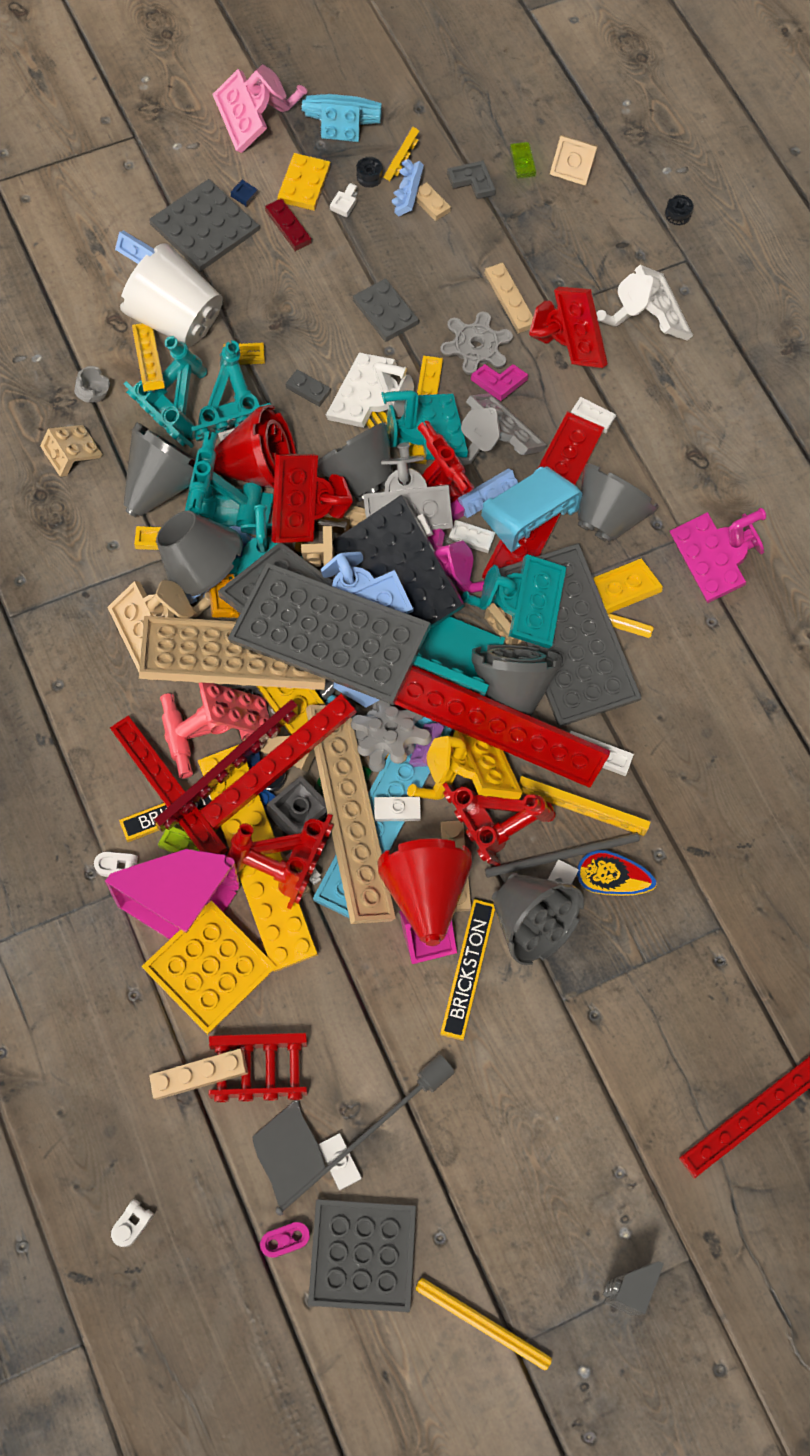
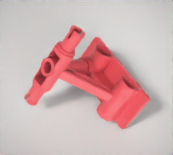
[160,682,269,779]

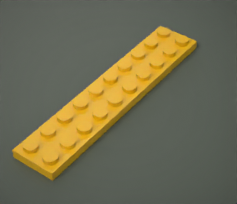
[198,745,318,972]

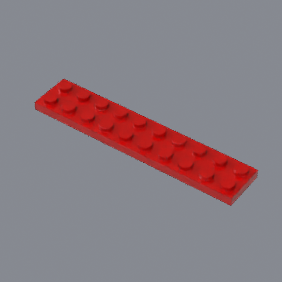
[482,412,605,579]
[395,665,610,788]

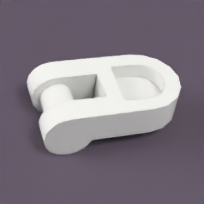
[94,852,138,877]
[111,1199,154,1247]

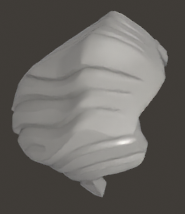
[74,366,110,403]

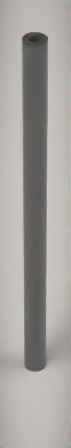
[485,833,640,878]

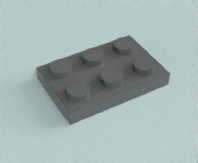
[353,278,419,342]

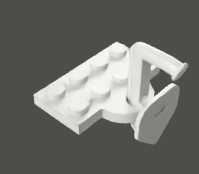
[596,265,693,341]
[326,353,414,428]

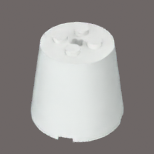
[120,243,223,347]

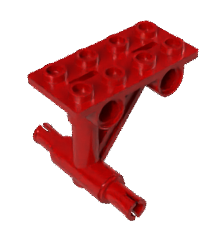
[400,420,474,503]
[442,782,556,866]
[226,814,334,910]

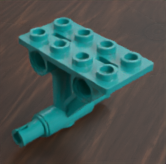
[124,336,207,448]
[190,340,271,441]
[185,431,273,527]

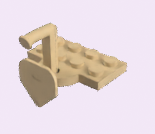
[107,580,210,672]

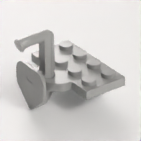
[458,393,547,466]
[363,443,453,530]

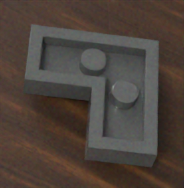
[447,160,495,199]

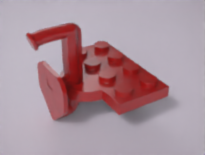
[529,287,608,368]
[271,454,352,543]

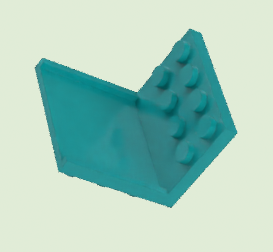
[413,617,505,696]

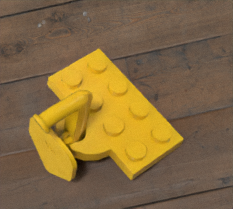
[407,730,522,800]

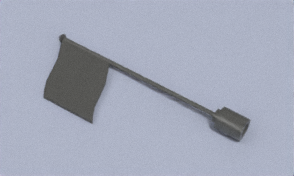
[252,1055,455,1215]

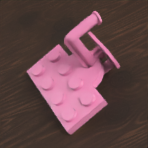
[213,64,307,153]

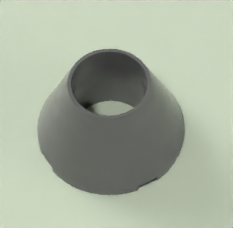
[156,511,243,596]

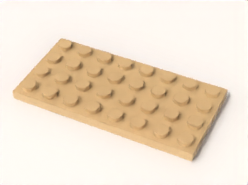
[139,616,325,690]

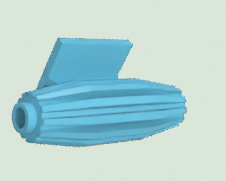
[302,94,382,142]

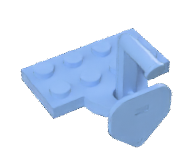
[321,551,413,614]

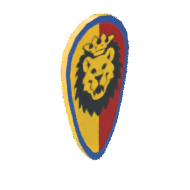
[577,850,657,896]

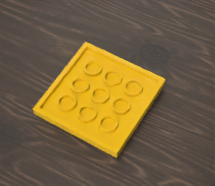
[142,901,277,1035]

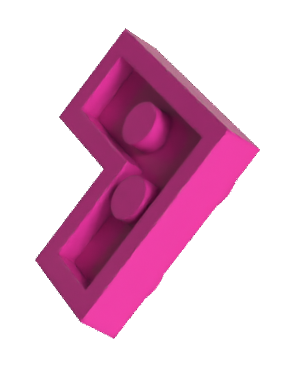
[471,364,528,401]

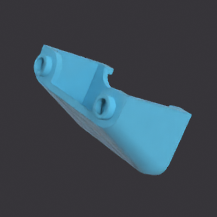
[481,467,582,552]

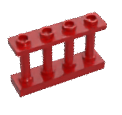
[209,1033,307,1103]

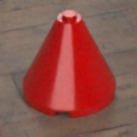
[213,405,296,489]
[377,838,472,946]

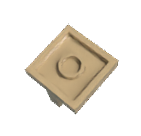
[550,135,598,186]
[301,526,335,580]

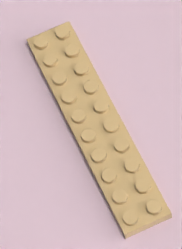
[306,705,396,924]

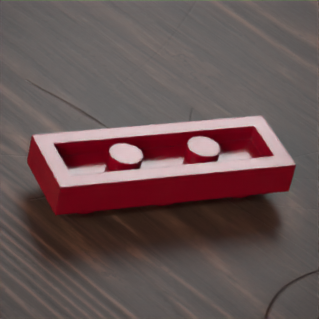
[265,198,312,251]

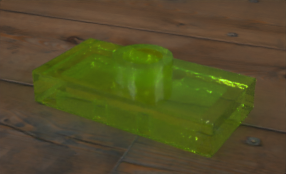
[510,142,536,178]

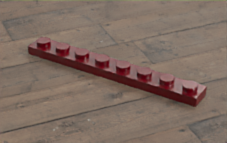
[154,699,298,832]

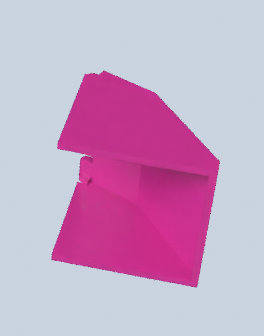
[105,849,240,940]

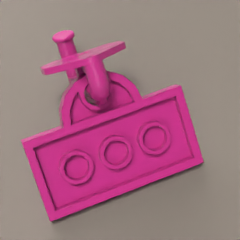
[670,508,766,604]
[427,528,484,593]

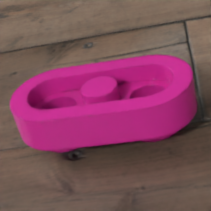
[260,1222,310,1258]

